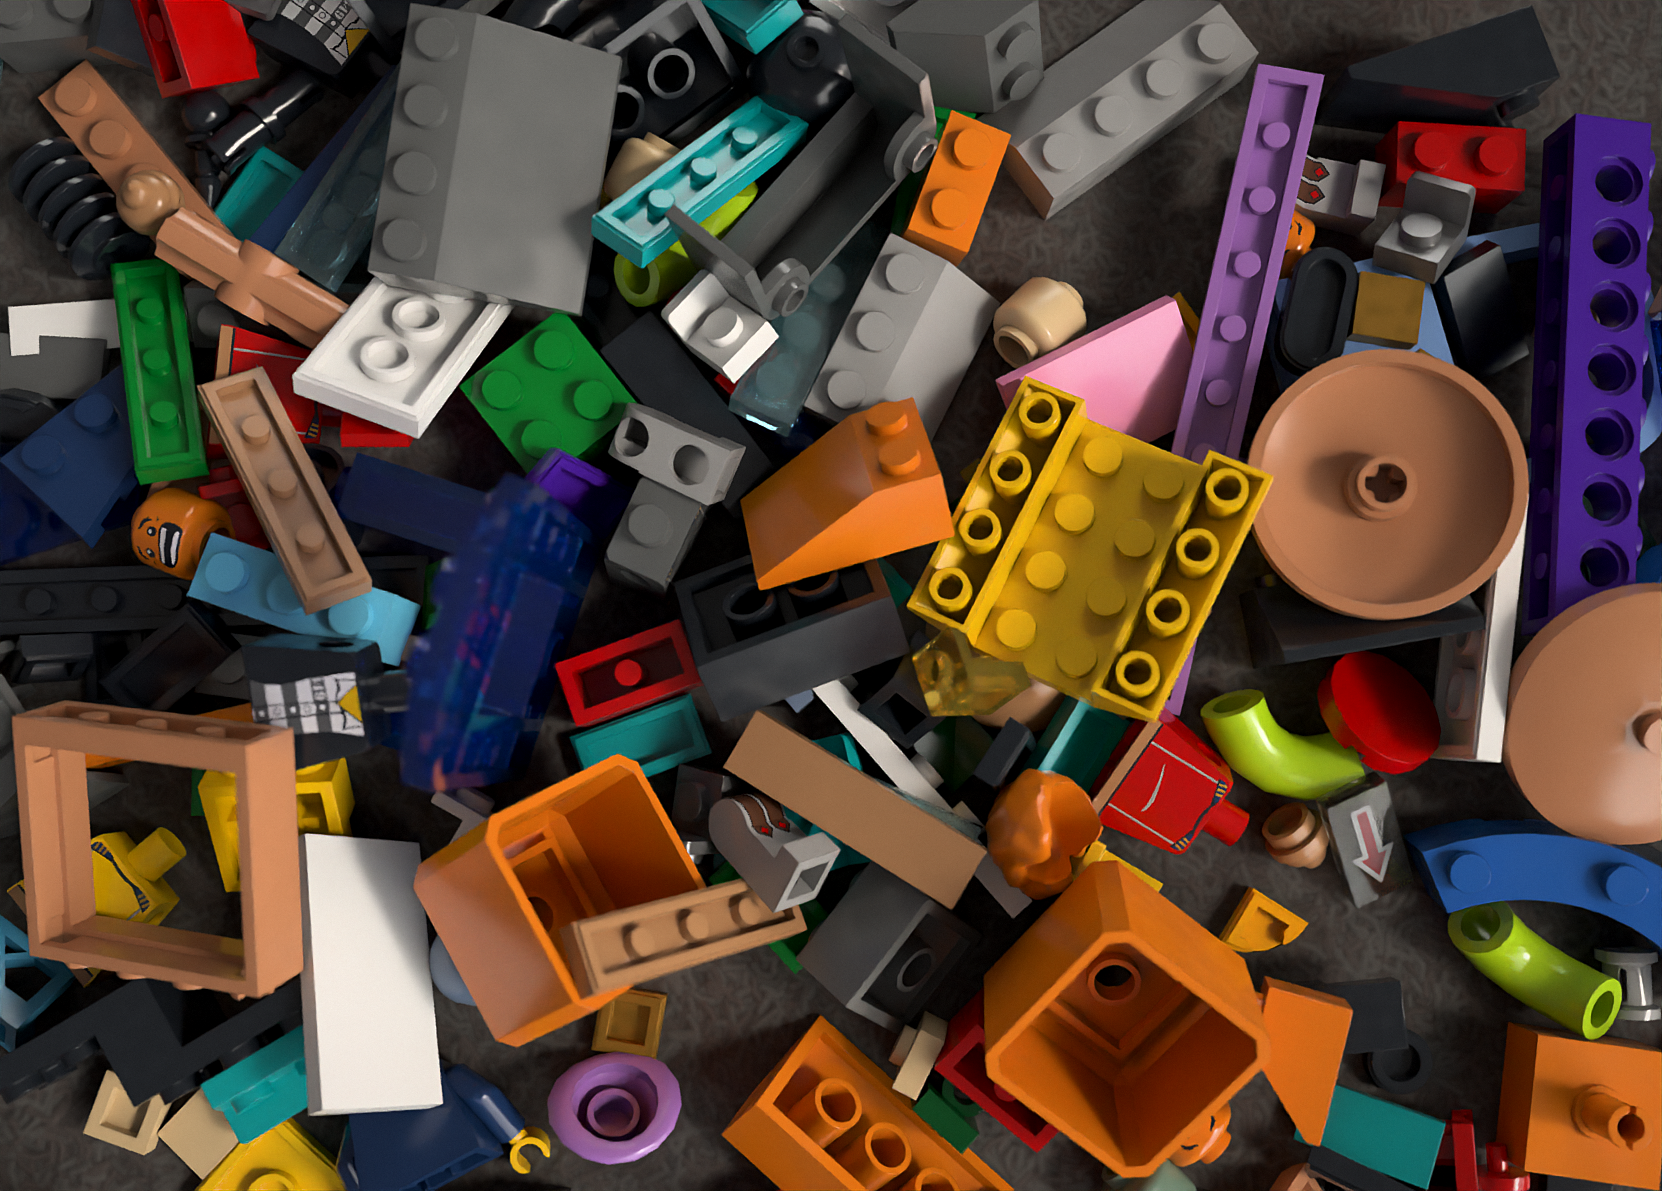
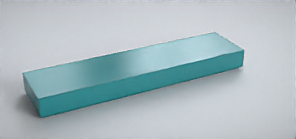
[591,96,809,269]

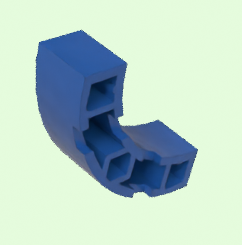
[1403,818,1662,959]

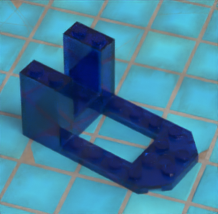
[335,452,604,792]

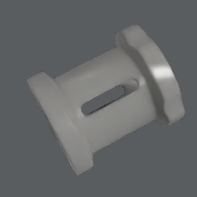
[1594,946,1661,1021]

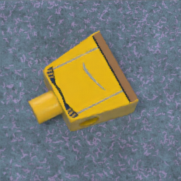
[7,827,186,988]

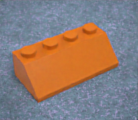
[721,1015,1014,1191]

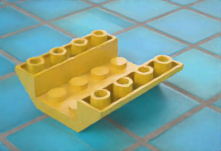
[906,376,1274,723]

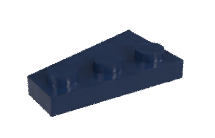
[0,364,201,549]

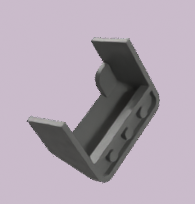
[665,14,938,320]

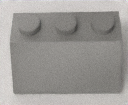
[803,232,1000,443]

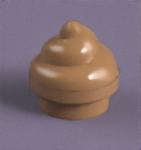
[116,170,186,235]
[1262,802,1330,869]

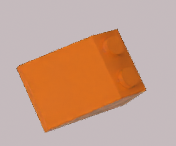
[740,397,955,591]

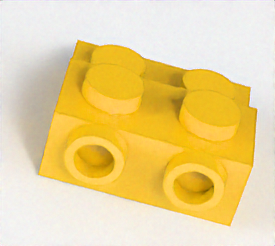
[198,757,355,892]

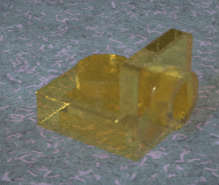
[912,627,1031,716]

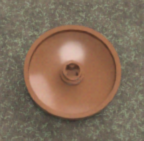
[1246,349,1529,620]
[1501,583,1662,845]

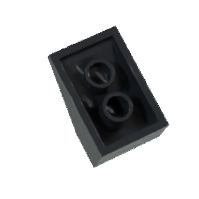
[1314,5,1560,134]

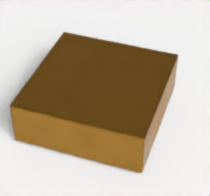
[1346,271,1425,350]
[591,987,668,1059]

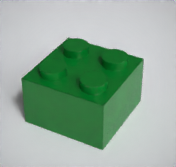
[459,312,637,474]

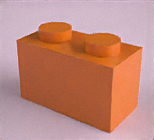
[899,110,1011,267]

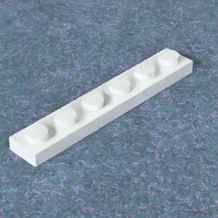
[812,674,1032,918]

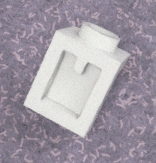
[661,269,779,383]

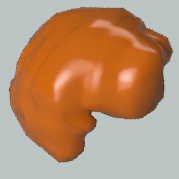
[985,769,1103,900]

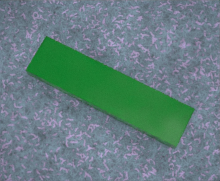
[110,258,210,485]

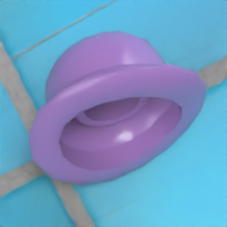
[547,1052,682,1165]

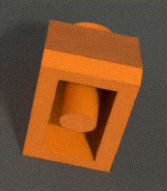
[1255,976,1353,1146]

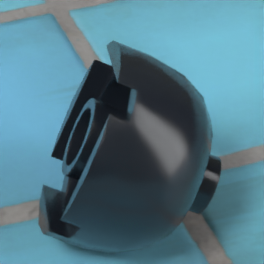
[746,9,855,141]

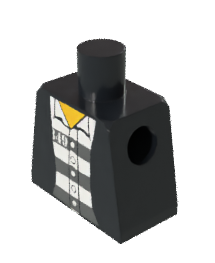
[247,0,402,99]
[241,634,422,771]

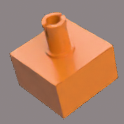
[1496,1022,1662,1191]

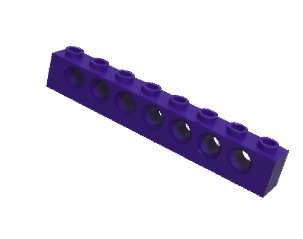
[1521,113,1655,637]

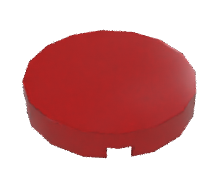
[1317,651,1441,775]

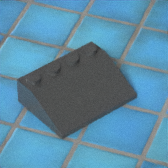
[368,3,623,316]

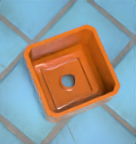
[413,753,707,1047]
[984,860,1271,1178]

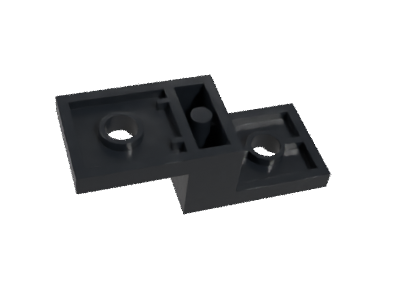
[0,977,303,1108]

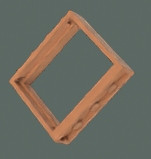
[12,700,304,1000]

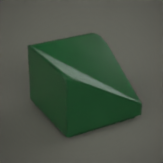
[911,699,994,794]

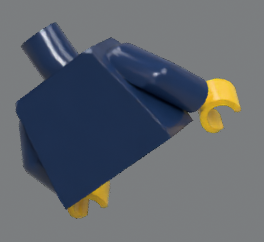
[335,1059,550,1191]

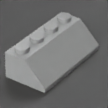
[976,0,1259,220]

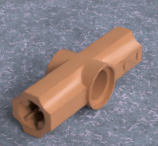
[154,207,351,350]

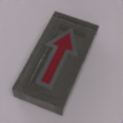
[1315,771,1414,909]

